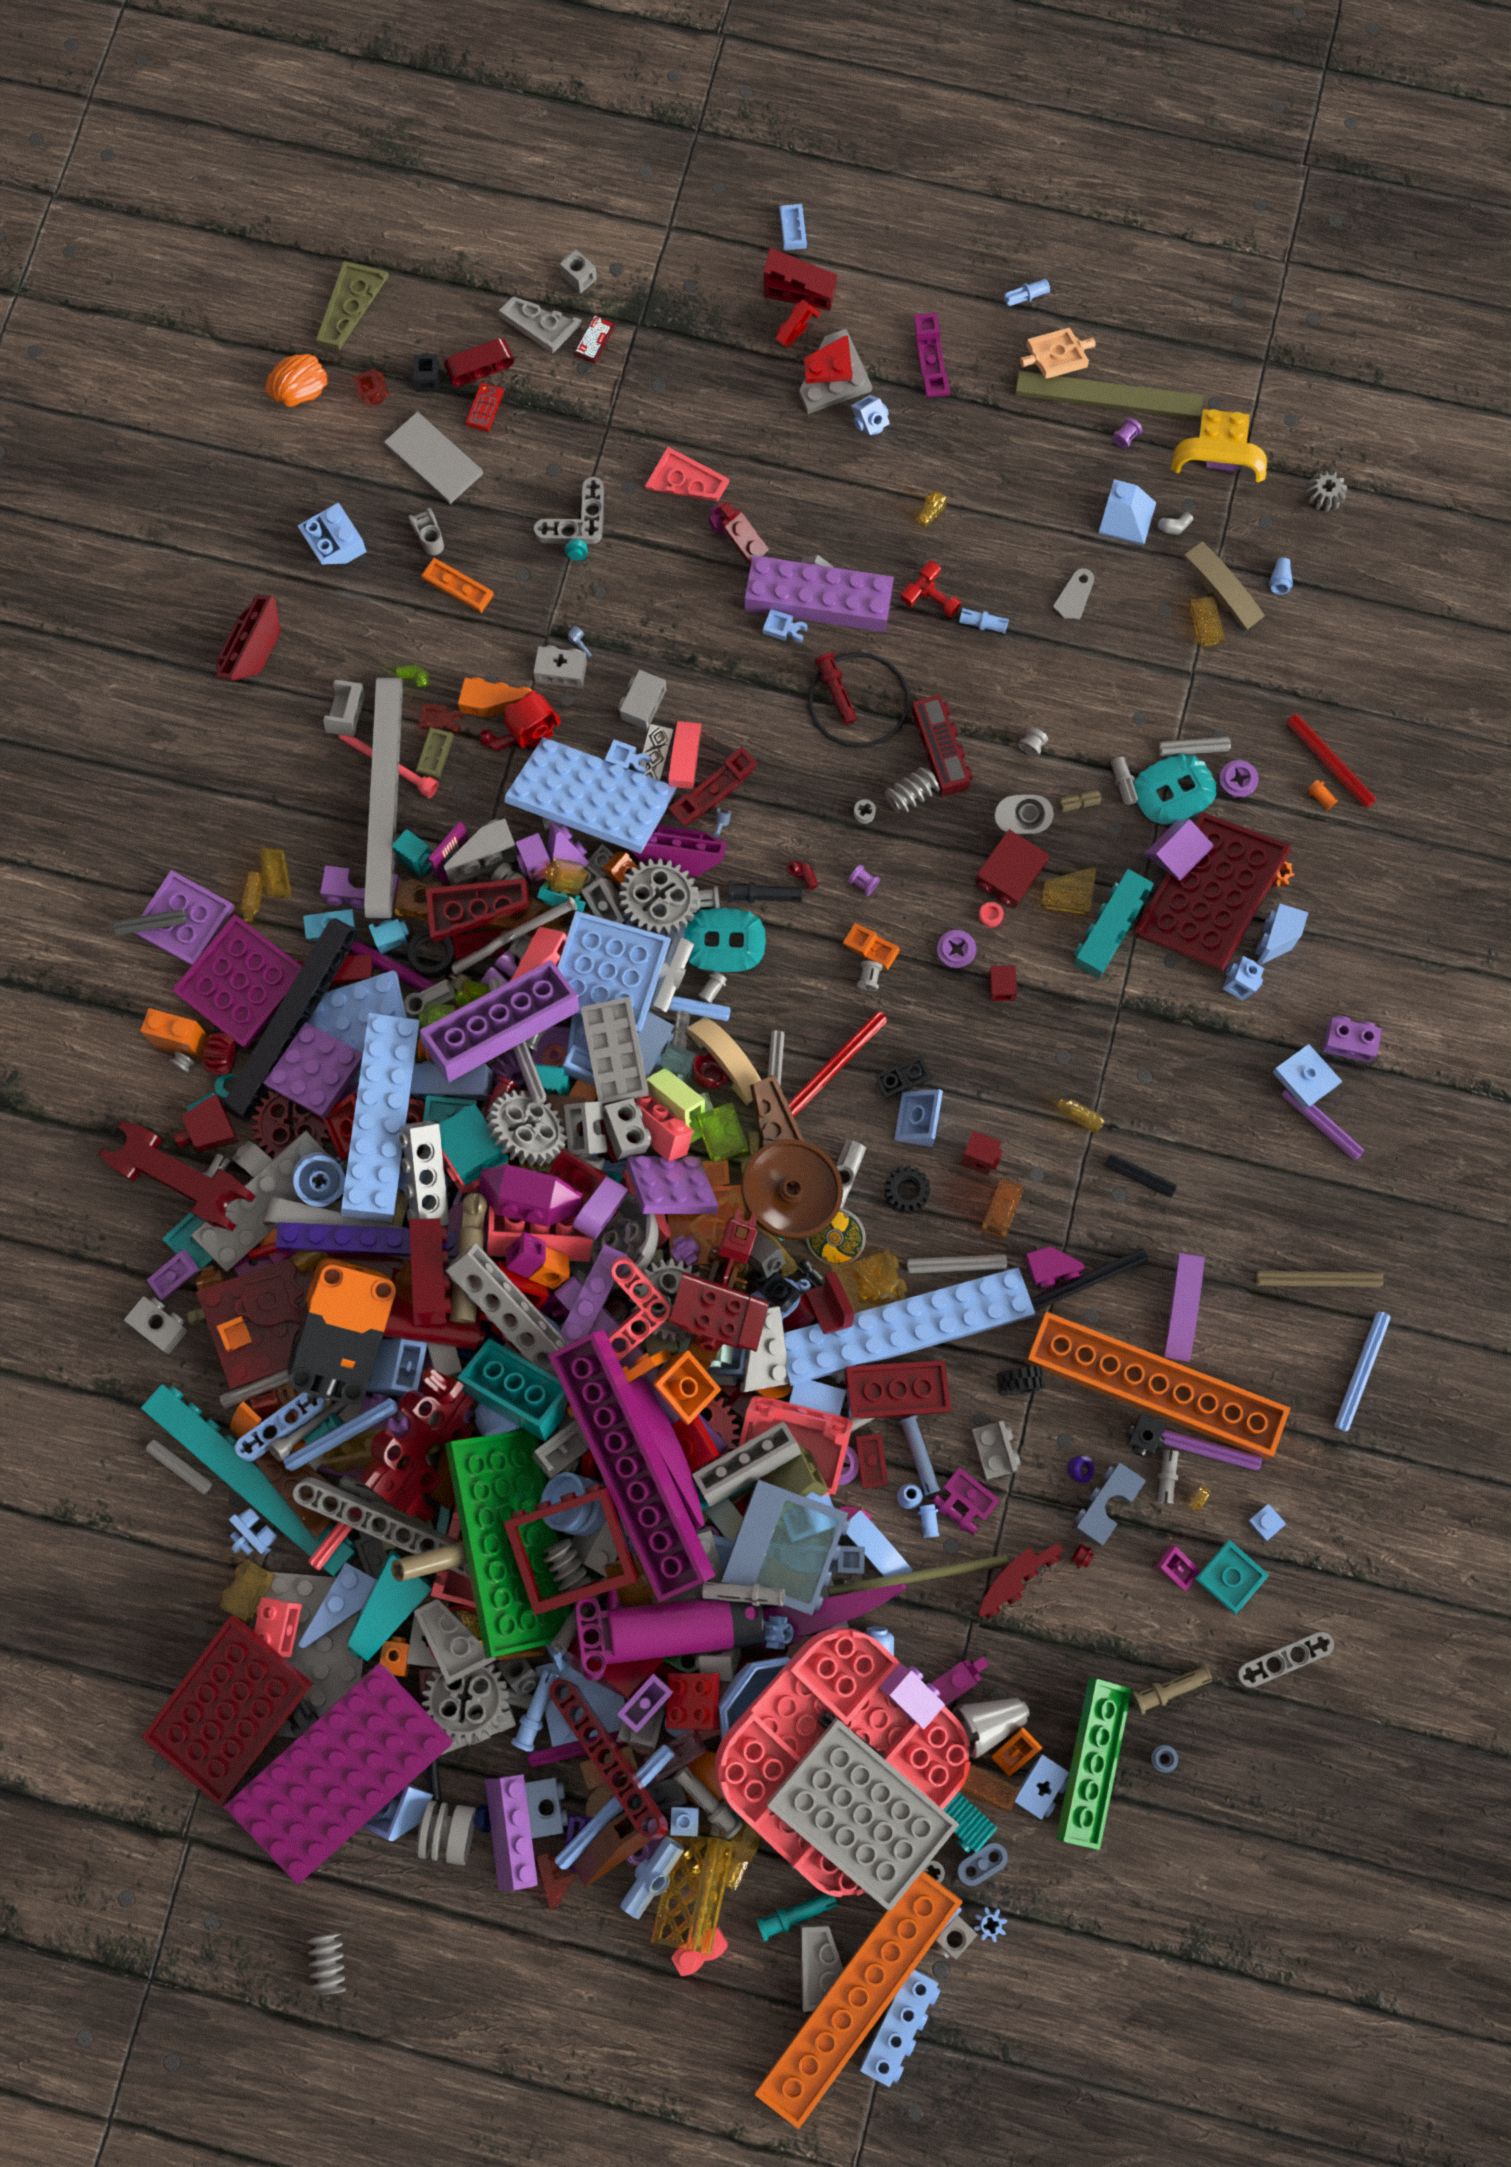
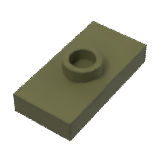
[416,727,454,780]

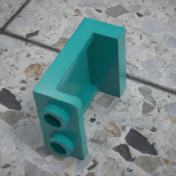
[438,1103,510,1186]

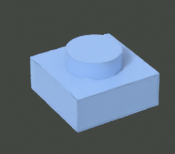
[1248,1504,1286,1541]

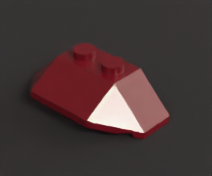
[215,594,281,681]

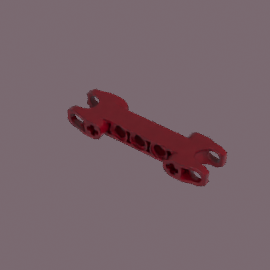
[97,1121,256,1232]

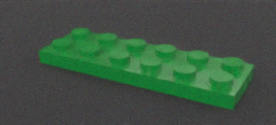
[1056,1677,1132,1850]

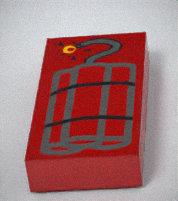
[466,382,504,432]

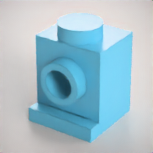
[368,919,409,954]

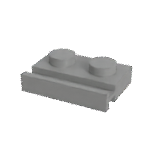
[616,1700,667,1752]

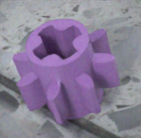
[670,1235,701,1266]

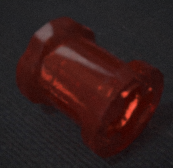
[250,1389,282,1418]

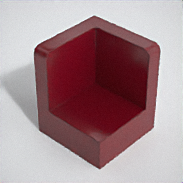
[989,965,1017,1001]

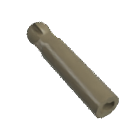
[449,1193,488,1323]

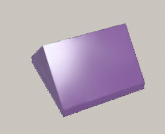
[1144,819,1214,881]

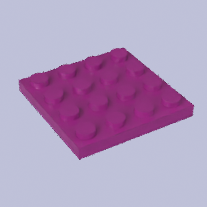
[172,914,302,1049]

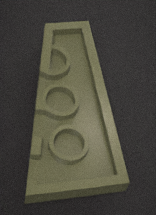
[316,261,389,350]

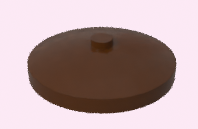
[741,1139,843,1240]

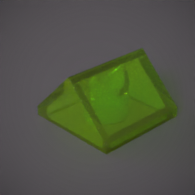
[695,1102,751,1163]

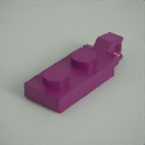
[930,1657,989,1706]

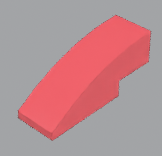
[669,721,701,789]

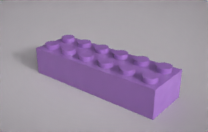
[745,555,894,632]
[420,960,579,1083]

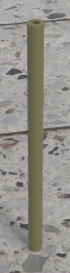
[828,1555,1008,1597]

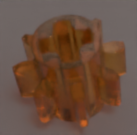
[195,1265,225,1291]

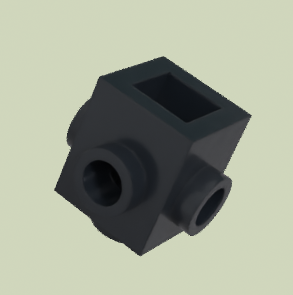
[1125,1414,1166,1457]

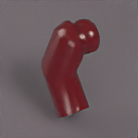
[786,861,819,890]

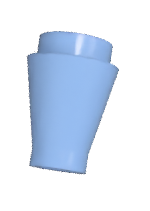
[1269,557,1293,595]
[897,1483,923,1509]

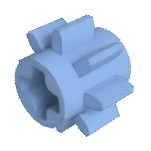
[764,1616,793,1649]
[973,1907,1007,1942]

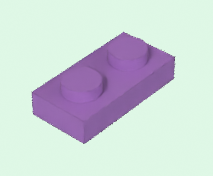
[147,1250,200,1300]

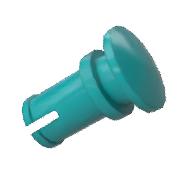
[304,1413,343,1445]

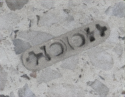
[1236,1632,1334,1688]

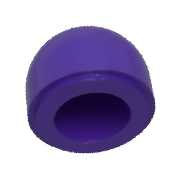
[1067,1456,1094,1483]

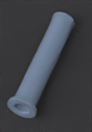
[898,1415,941,1496]

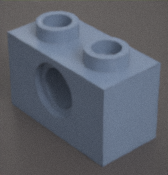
[525,1777,569,1839]

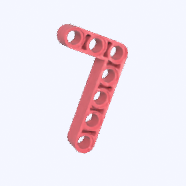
[607,1256,670,1361]

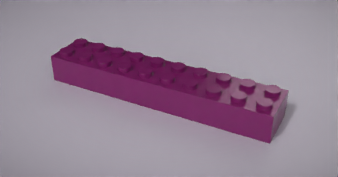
[548,1330,716,1602]

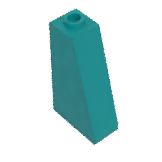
[347,1549,432,1662]

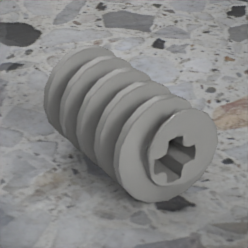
[885,767,940,815]
[543,1539,591,1591]
[307,1933,346,1995]

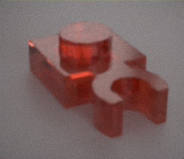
[419,703,464,731]

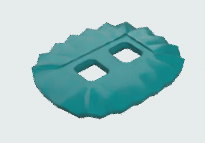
[1134,753,1217,825]
[684,907,766,972]

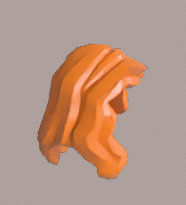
[265,354,328,407]

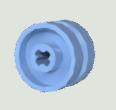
[540,1472,606,1537]

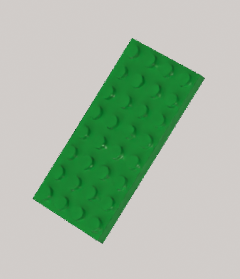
[445,1430,571,1659]

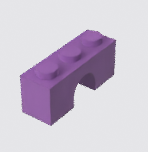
[320,866,401,910]

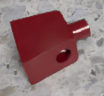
[173,1094,239,1152]

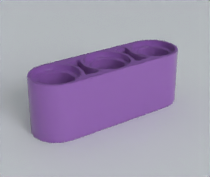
[572,1176,629,1240]

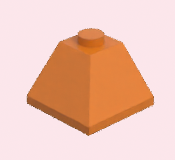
[653,1350,721,1425]

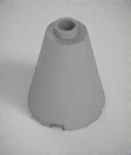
[952,1698,1030,1758]

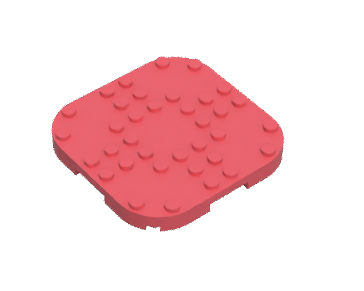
[714,1628,971,1897]

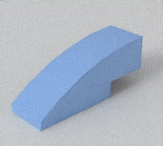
[846,1510,913,1577]

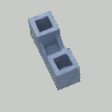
[1074,1463,1146,1547]

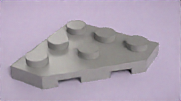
[799,329,872,414]

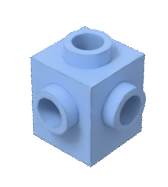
[851,395,890,435]
[1222,956,1264,1001]

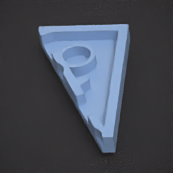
[298,1562,376,1648]

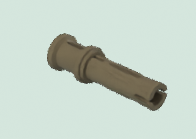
[1131,1666,1213,1715]

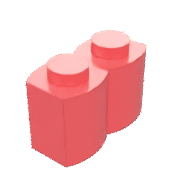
[671,1926,728,1976]

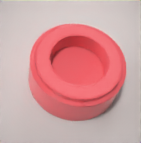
[978,902,1004,928]

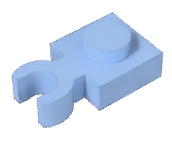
[763,609,807,642]
[605,739,650,774]

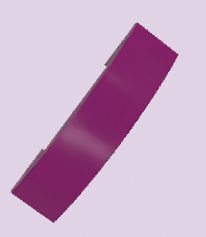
[914,312,950,398]

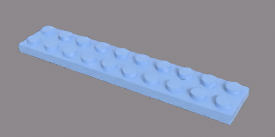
[784,1267,1035,1386]

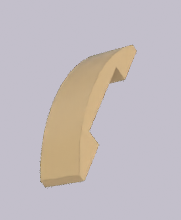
[686,1016,761,1106]

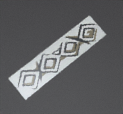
[639,724,673,780]

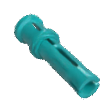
[755,1893,838,1942]

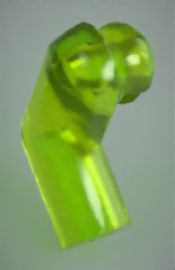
[396,665,430,687]

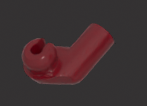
[479,729,516,751]

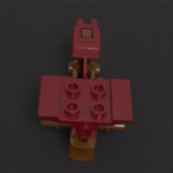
[665,1208,769,1371]

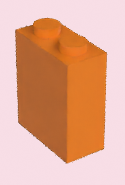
[140,1008,208,1060]

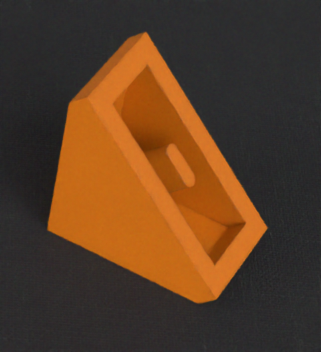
[991,1727,1042,1777]

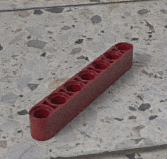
[549,1679,668,1840]

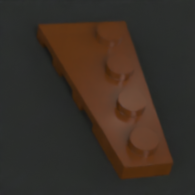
[750,1074,804,1147]
[254,1437,338,1540]

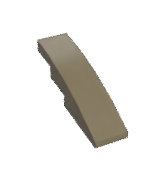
[1183,541,1265,631]

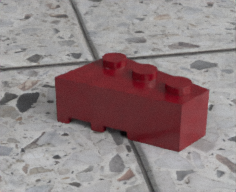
[764,248,837,311]

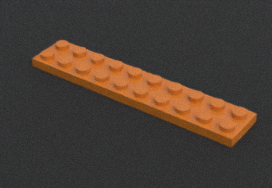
[754,1870,962,2129]

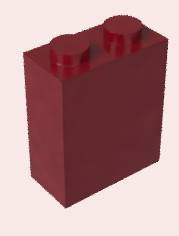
[975,829,1050,909]

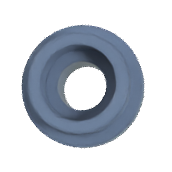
[1151,1745,1178,1773]

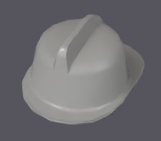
[995,795,1054,834]

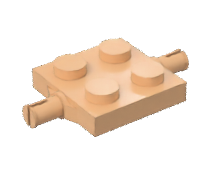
[1020,327,1095,379]

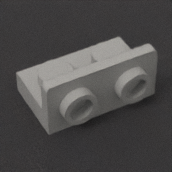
[971,1420,1020,1480]

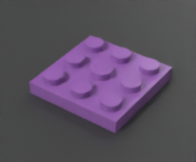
[133,870,235,966]
[263,1022,363,1119]
[626,1156,718,1214]

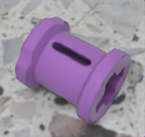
[1112,417,1143,450]
[848,864,880,896]

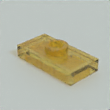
[259,848,292,899]

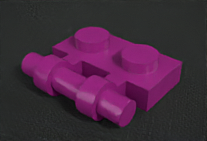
[932,1467,1000,1536]

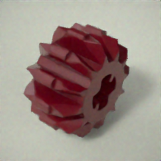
[202,1033,237,1076]

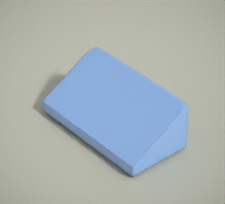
[562,1044,595,1087]

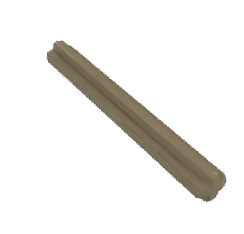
[1256,1271,1383,1287]

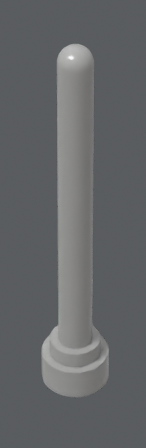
[268,1392,359,1461]

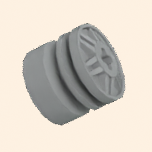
[417,1800,476,1866]

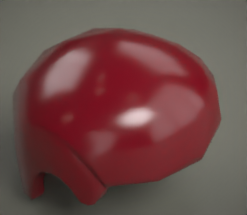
[692,1052,729,1089]

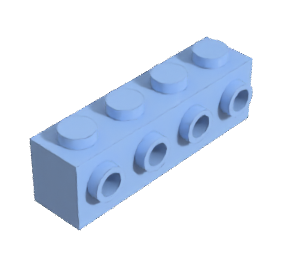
[859,1969,940,2087]

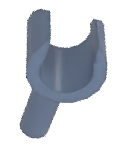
[568,626,592,659]
[713,808,731,838]

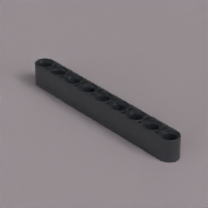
[223,918,358,1122]

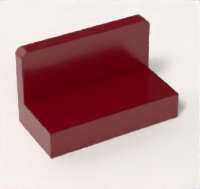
[805,1272,855,1334]

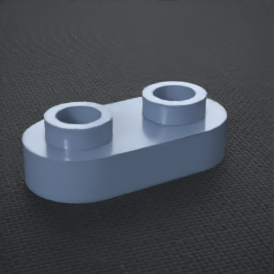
[957,1843,1008,1886]

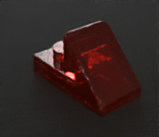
[537,1852,577,1911]

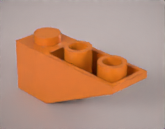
[458,677,532,718]

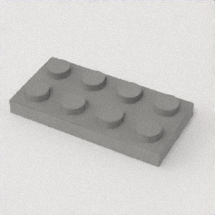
[580,997,650,1105]

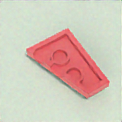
[645,447,729,502]

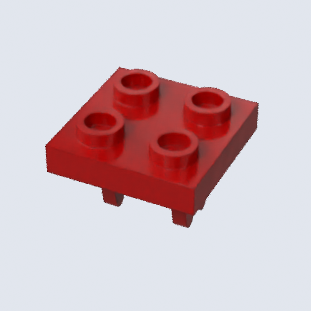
[666,1673,720,1730]

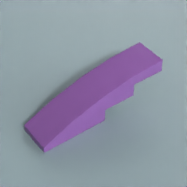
[1163,1252,1205,1362]

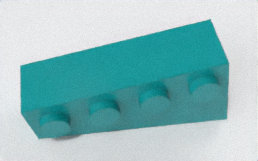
[1073,869,1154,979]

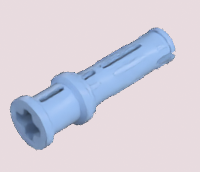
[511,1668,559,1751]

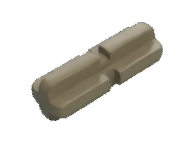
[1059,790,1101,812]

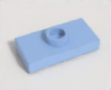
[779,204,807,250]

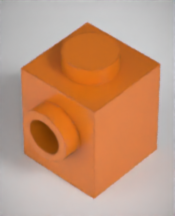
[380,1636,410,1677]

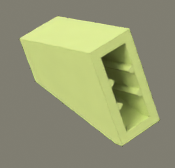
[646,1068,705,1144]

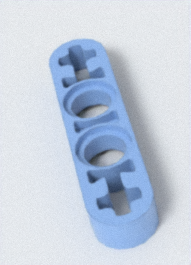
[235,1392,326,1462]

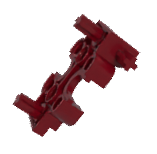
[359,1367,474,1523]

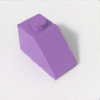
[617,1673,673,1733]

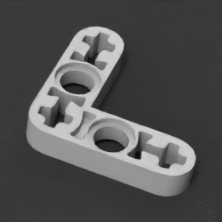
[534,477,604,544]

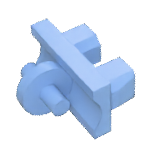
[229,1508,277,1555]

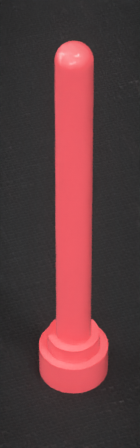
[338,735,439,798]

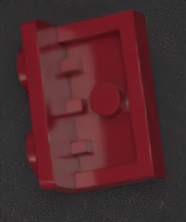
[547,1149,607,1205]

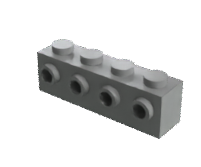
[692,1421,801,1507]

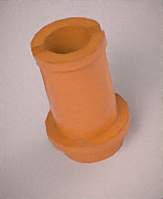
[1307,780,1338,811]

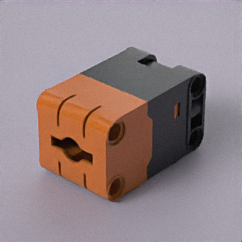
[287,1257,396,1405]

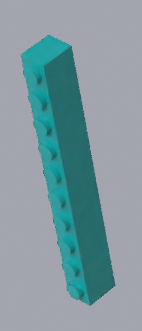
[141,1384,358,1577]

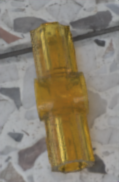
[715,1819,761,1891]

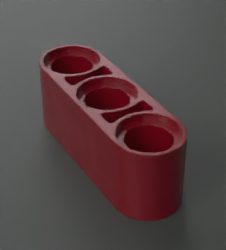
[444,338,515,387]

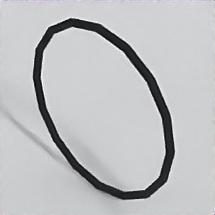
[808,652,910,748]

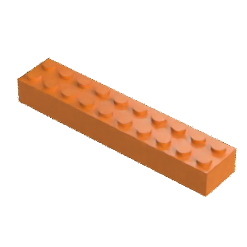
[1025,1312,1290,1460]

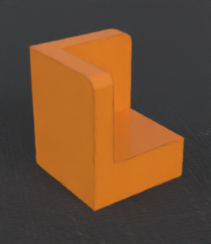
[217,1316,253,1352]

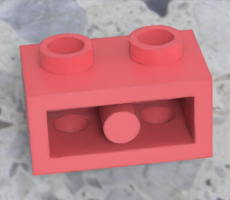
[254,1597,302,1657]

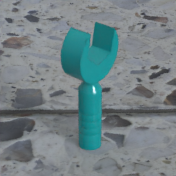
[186,1074,236,1111]

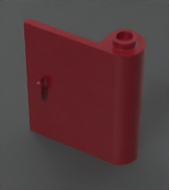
[383,1268,485,1350]

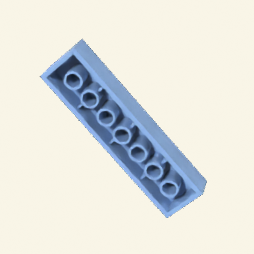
[340,1013,420,1223]

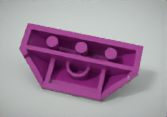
[629,825,727,877]
[479,1164,582,1227]

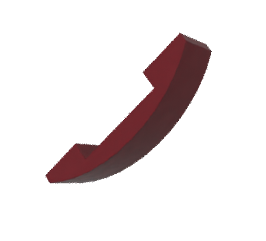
[668,746,758,827]

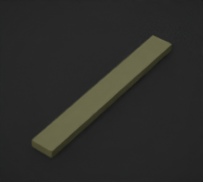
[1015,371,1203,420]

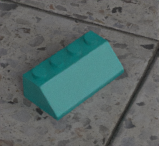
[457,1339,568,1442]

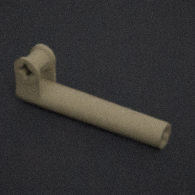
[391,1541,468,1582]

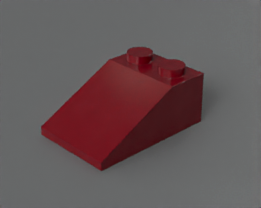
[565,1613,663,1700]

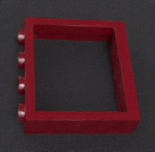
[504,1483,640,1615]

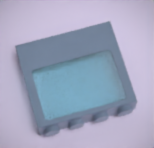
[720,1480,850,1615]

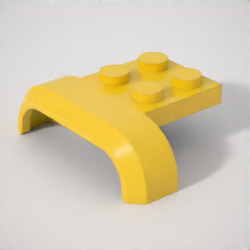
[1171,409,1267,482]

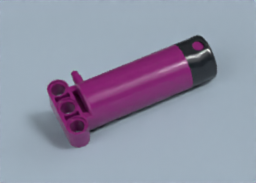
[575,1589,765,1681]

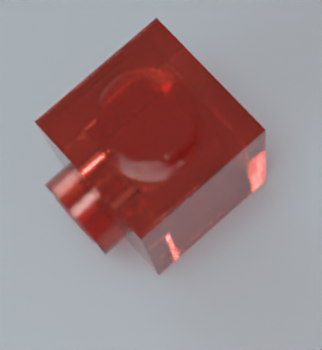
[353,369,390,405]

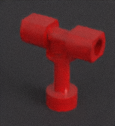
[900,560,962,618]

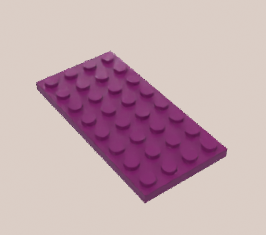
[224,1662,453,1885]

